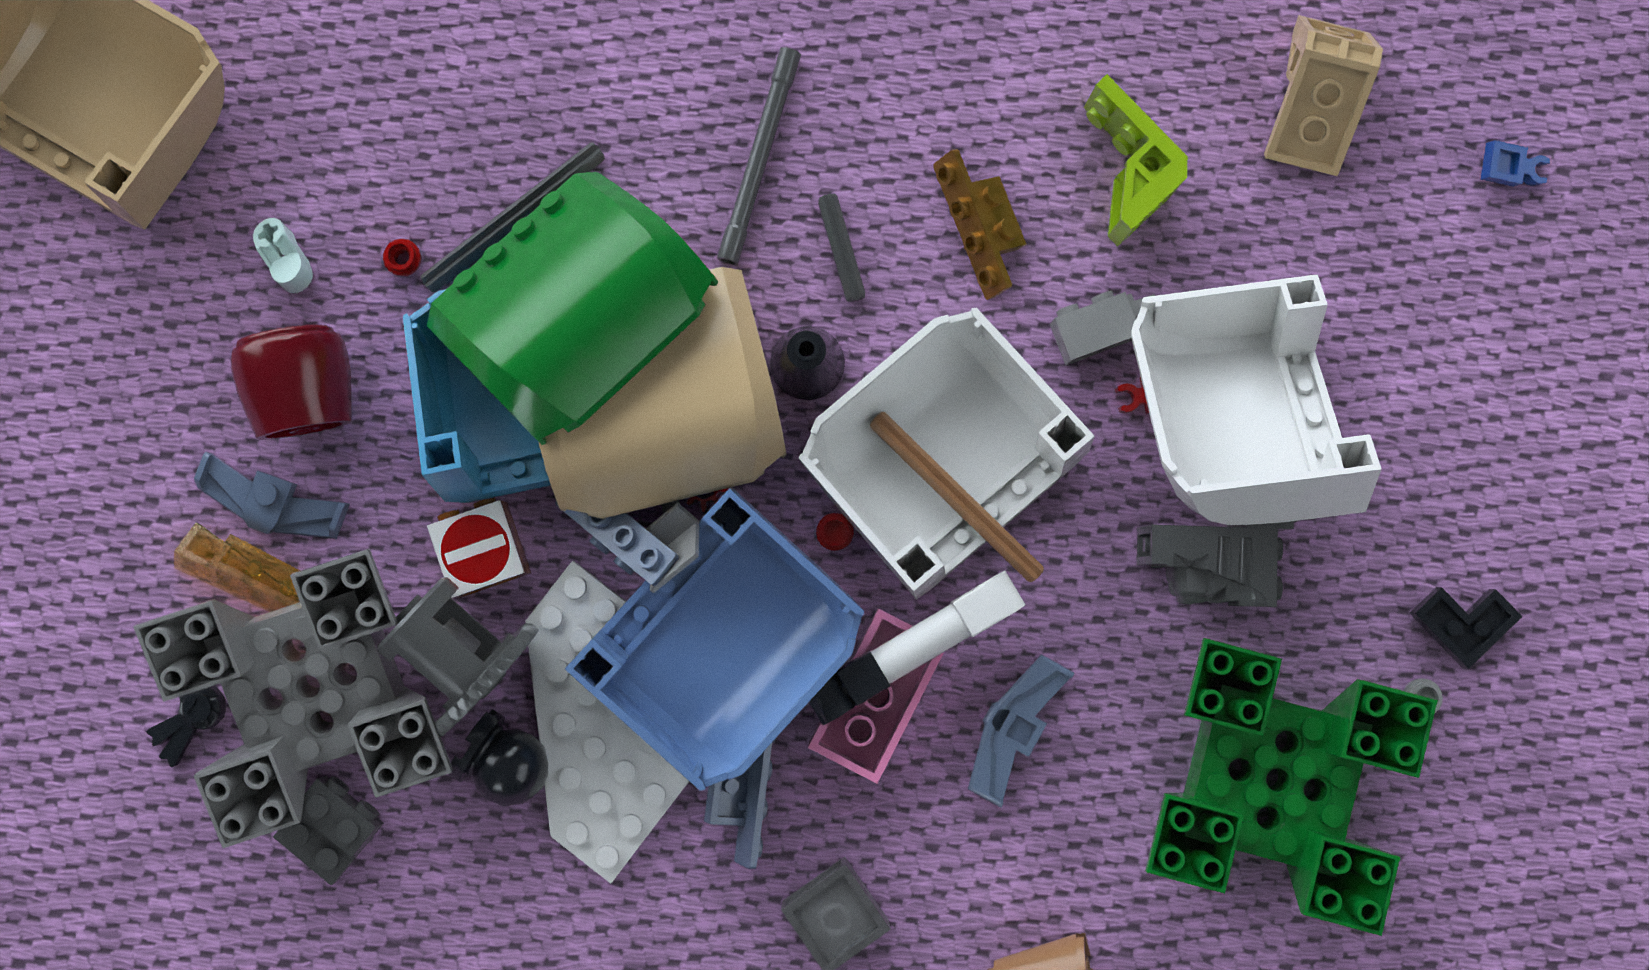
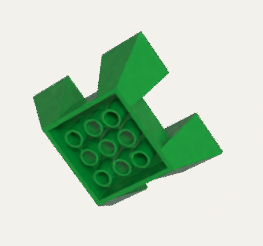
[1145,638,1438,936]

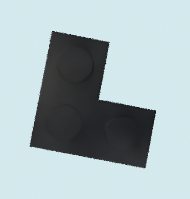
[1410,587,1523,669]

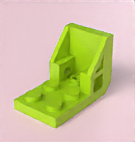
[1084,74,1188,247]

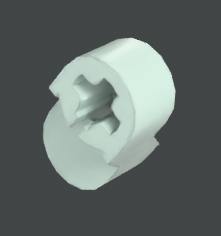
[253,218,313,293]

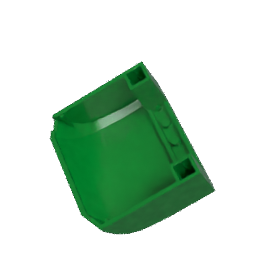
[427,172,718,445]

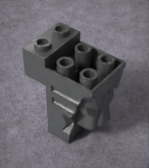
[1136,521,1297,607]

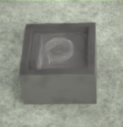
[781,857,891,970]

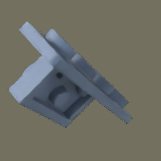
[555,501,679,586]
[704,740,775,869]

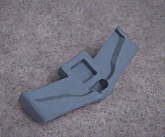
[194,452,350,539]
[968,654,1075,808]

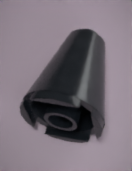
[770,326,845,401]

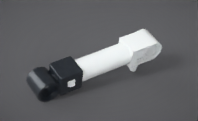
[809,571,1026,725]

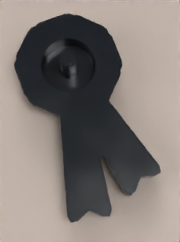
[146,685,226,767]

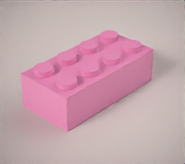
[808,608,944,784]

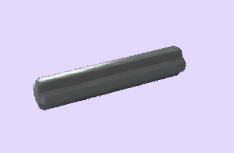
[818,193,865,302]

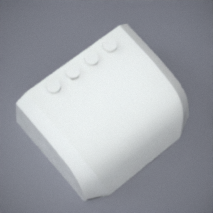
[1131,274,1381,525]
[799,307,1095,600]

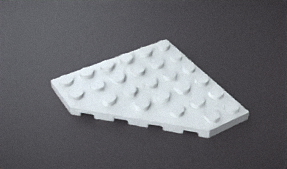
[525,561,689,883]

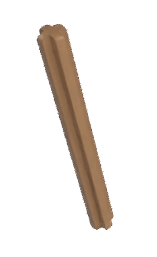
[870,412,1044,582]

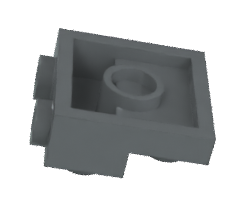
[273,775,384,886]

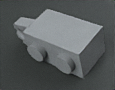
[1049,290,1155,366]

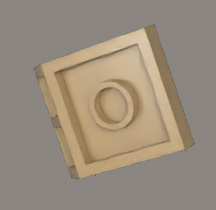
[1264,15,1383,176]

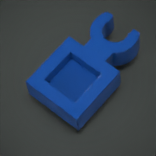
[1480,140,1550,187]

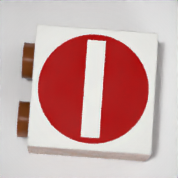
[427,497,531,598]

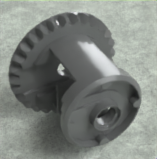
[377,577,539,737]

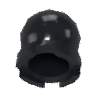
[448,709,548,806]

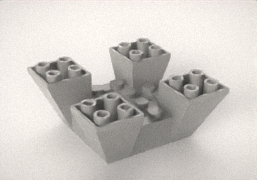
[133,548,453,848]

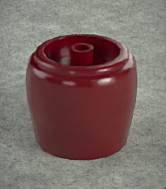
[230,324,352,440]

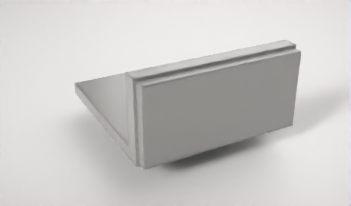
[646,502,699,593]

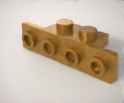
[933,149,1027,300]

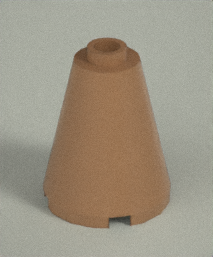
[987,933,1093,970]

